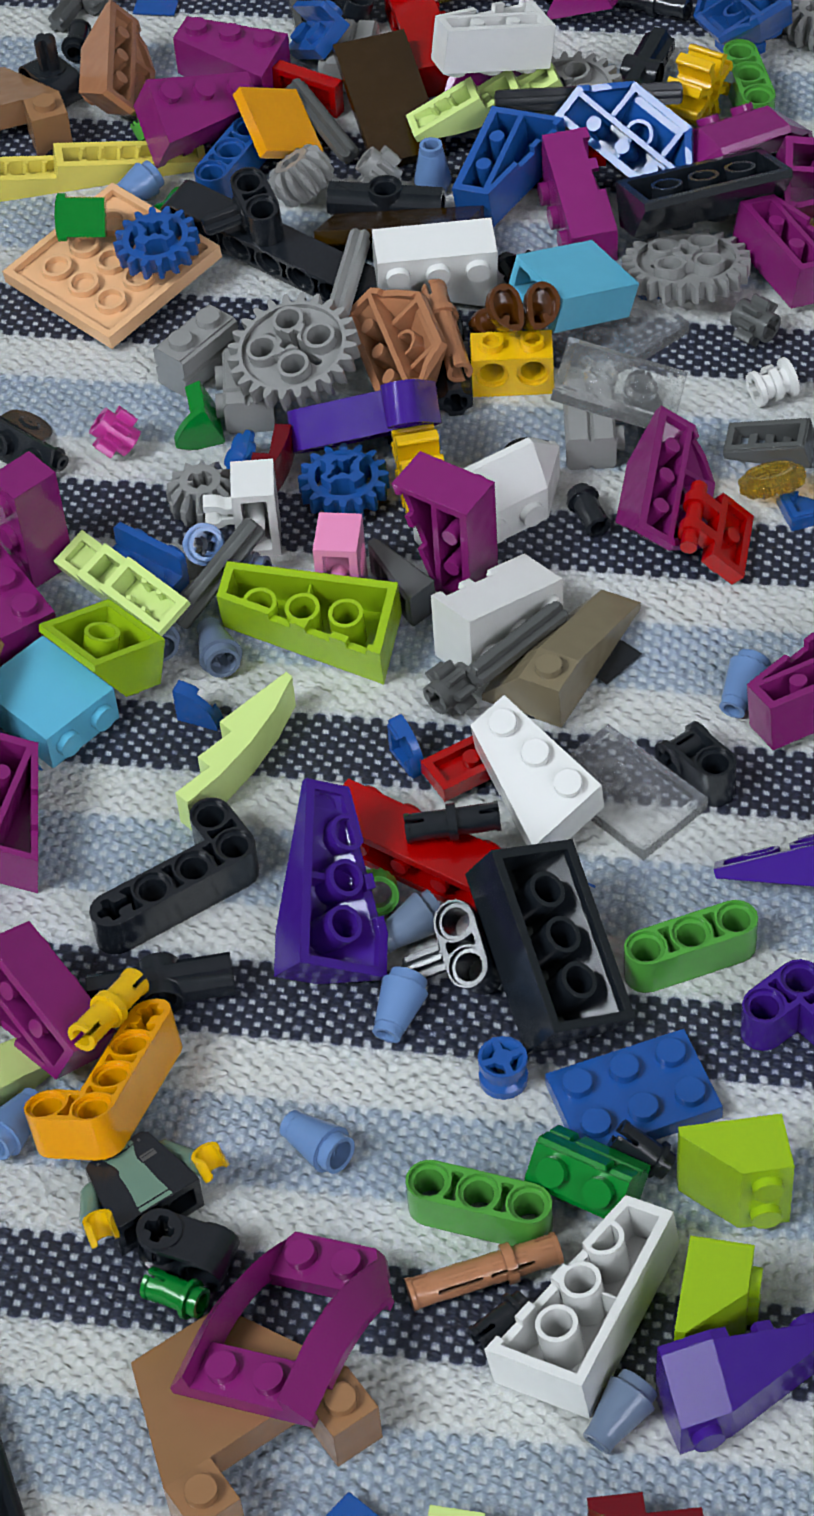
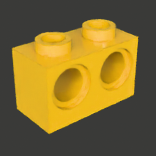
[470,330,554,397]

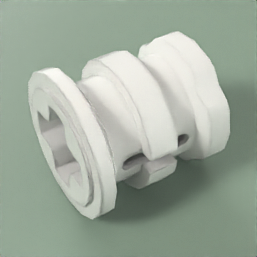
[746,357,800,407]

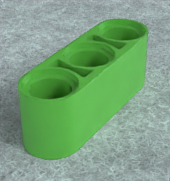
[723,39,776,109]
[624,900,758,993]
[405,1160,553,1246]

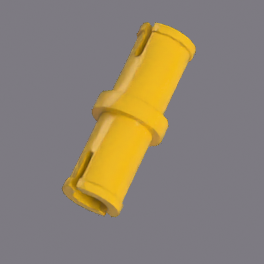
[68,968,149,1051]

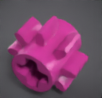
[89,405,141,459]

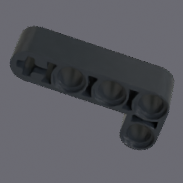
[89,798,259,955]

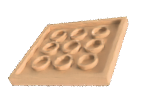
[2,182,222,349]

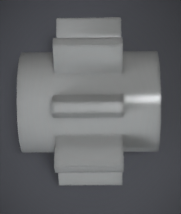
[355,145,403,183]

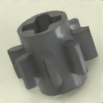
[730,293,781,347]
[423,659,479,717]

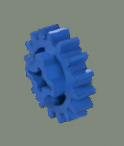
[113,206,201,280]
[298,443,390,518]

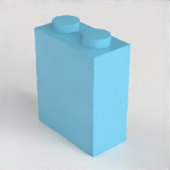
[509,240,639,333]
[0,636,120,768]

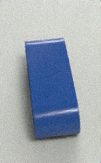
[194,117,267,199]

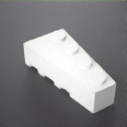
[484,1195,680,1419]

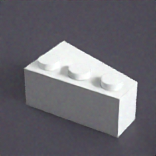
[431,0,556,78]
[372,218,498,307]
[431,553,564,666]
[470,695,604,845]

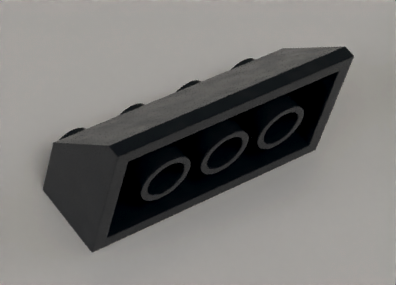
[615,147,793,239]
[465,839,636,1054]

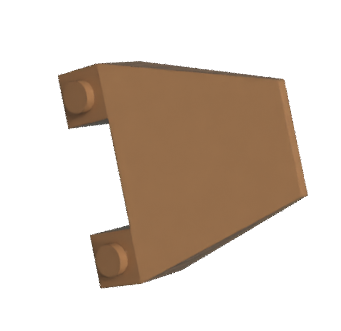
[0,67,73,156]
[131,1313,383,1516]

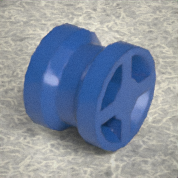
[478,1036,528,1100]

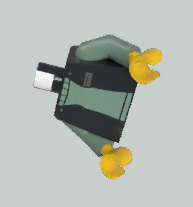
[79,1131,230,1256]

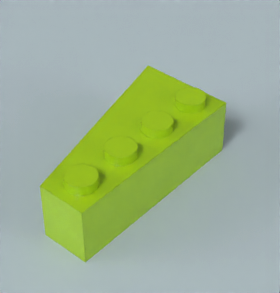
[216,561,402,685]

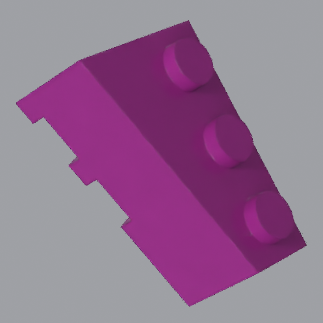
[133,71,254,169]

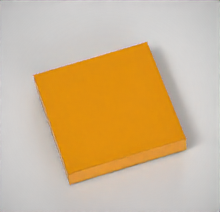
[233,87,323,159]

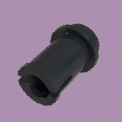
[61,19,92,62]
[566,483,611,537]
[608,1119,677,1180]
[466,1290,528,1356]

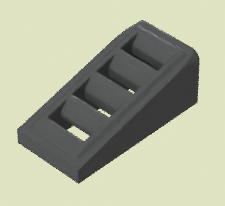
[723,418,814,468]
[367,537,435,626]

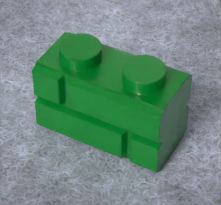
[524,1125,651,1219]

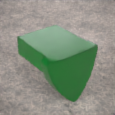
[54,193,107,241]
[174,381,225,450]

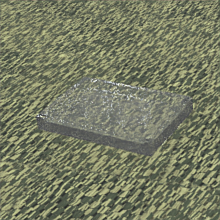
[552,294,689,382]
[550,337,688,429]
[569,724,708,861]

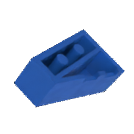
[452,106,566,227]

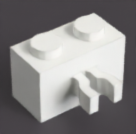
[203,458,282,556]

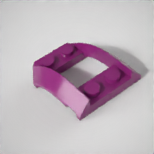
[170,1231,394,1428]

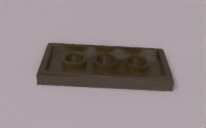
[333,29,446,167]
[314,205,485,246]

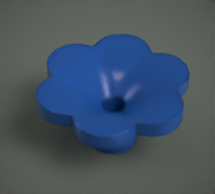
[224,429,257,469]

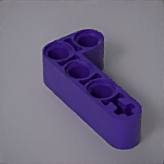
[286,379,442,454]
[740,959,814,1051]

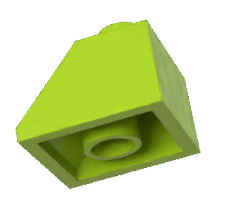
[39,599,165,697]
[676,1113,795,1229]
[674,1235,763,1341]

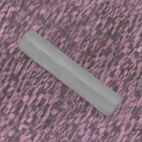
[330,228,370,317]

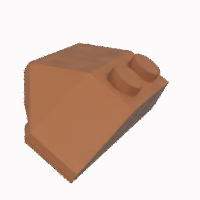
[79,0,155,119]
[349,287,447,391]

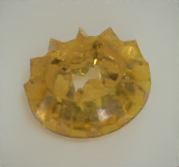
[738,460,806,500]

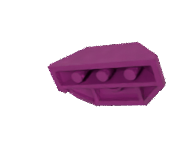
[693,102,813,163]
[615,405,715,551]

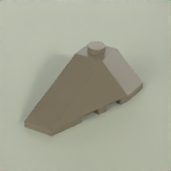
[482,589,641,728]

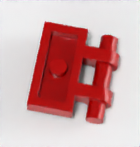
[678,480,754,585]

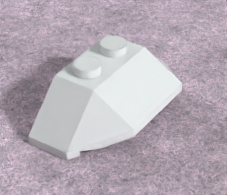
[413,437,560,545]

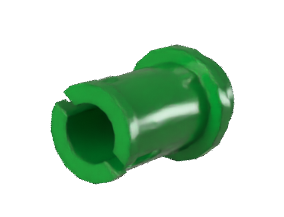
[140,1266,210,1320]

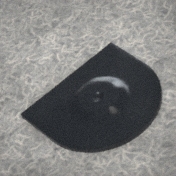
[0,409,52,442]
[596,640,642,685]

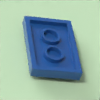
[545,1029,723,1146]

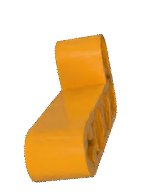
[23,998,183,1161]

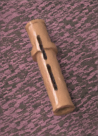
[421,279,473,382]
[404,1232,564,1311]

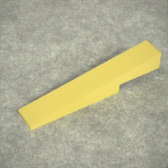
[0,141,206,202]

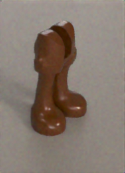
[468,281,560,333]

